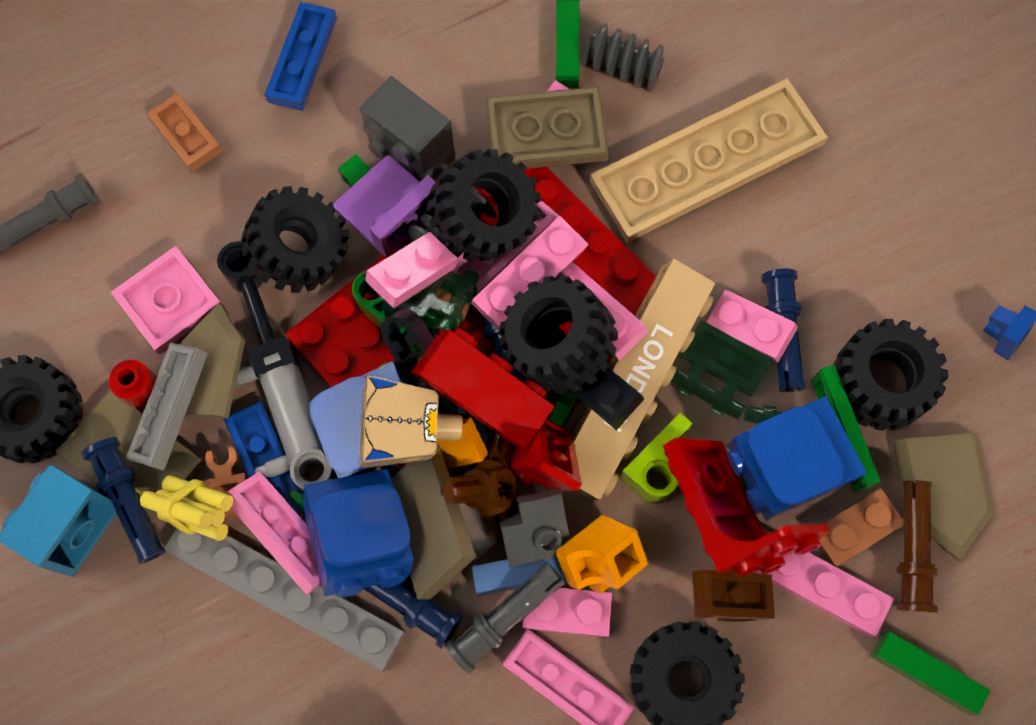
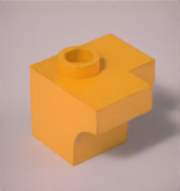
[555,514,648,594]

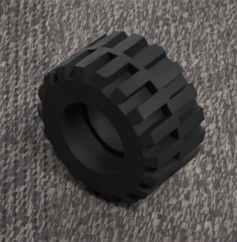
[427,149,541,262]
[499,275,618,394]
[833,319,948,431]

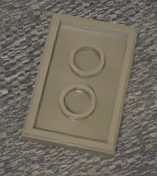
[486,86,609,169]
[56,390,205,525]
[391,443,476,600]

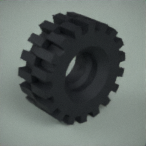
[241,186,349,293]
[0,355,83,463]
[629,621,745,725]

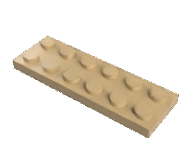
[590,78,828,243]

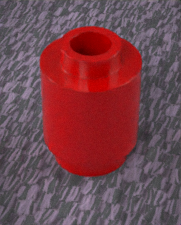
[108,360,157,409]

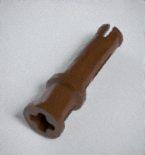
[897,480,938,613]

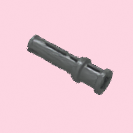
[0,173,100,254]
[445,562,565,674]

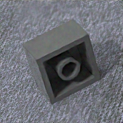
[360,76,456,182]

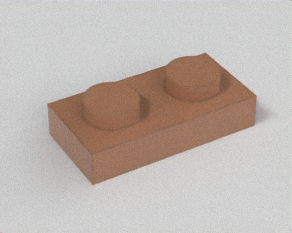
[146,92,223,173]
[819,488,904,567]

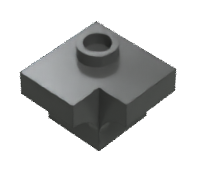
[500,490,570,568]

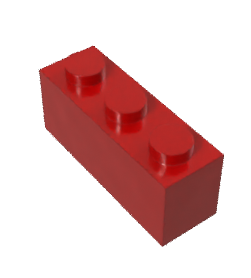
[411,328,555,450]

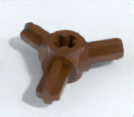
[440,432,517,545]

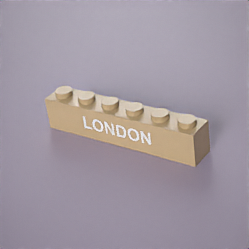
[572,258,715,500]

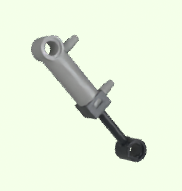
[217,241,338,491]

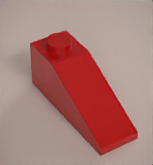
[511,418,582,491]

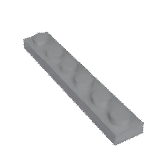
[165,528,406,671]

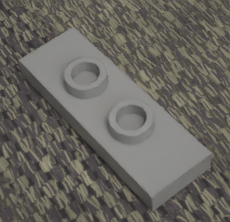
[126,342,208,471]

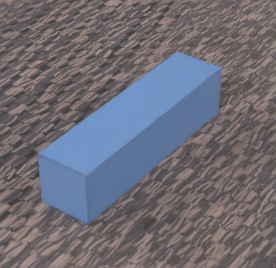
[472,557,566,596]

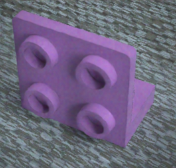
[333,155,436,258]

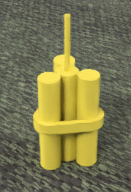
[134,475,233,541]

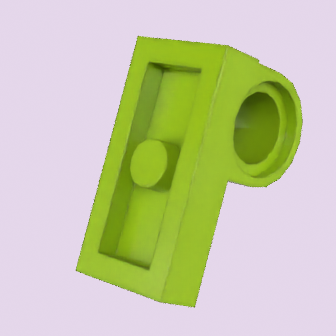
[620,412,692,504]

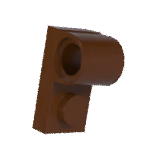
[692,570,775,622]

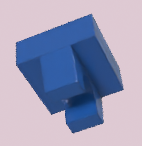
[983,305,1036,360]

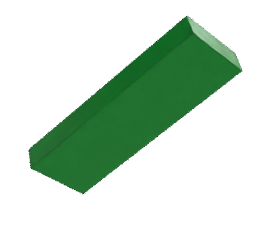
[811,364,881,494]

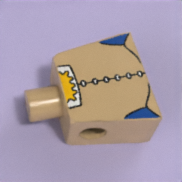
[358,376,462,468]

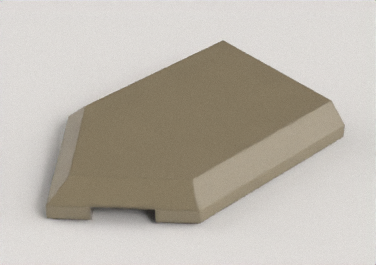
[181,303,245,419]
[894,432,994,561]

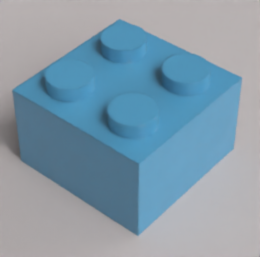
[0,464,117,577]

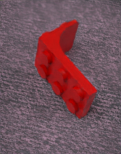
[663,438,830,576]

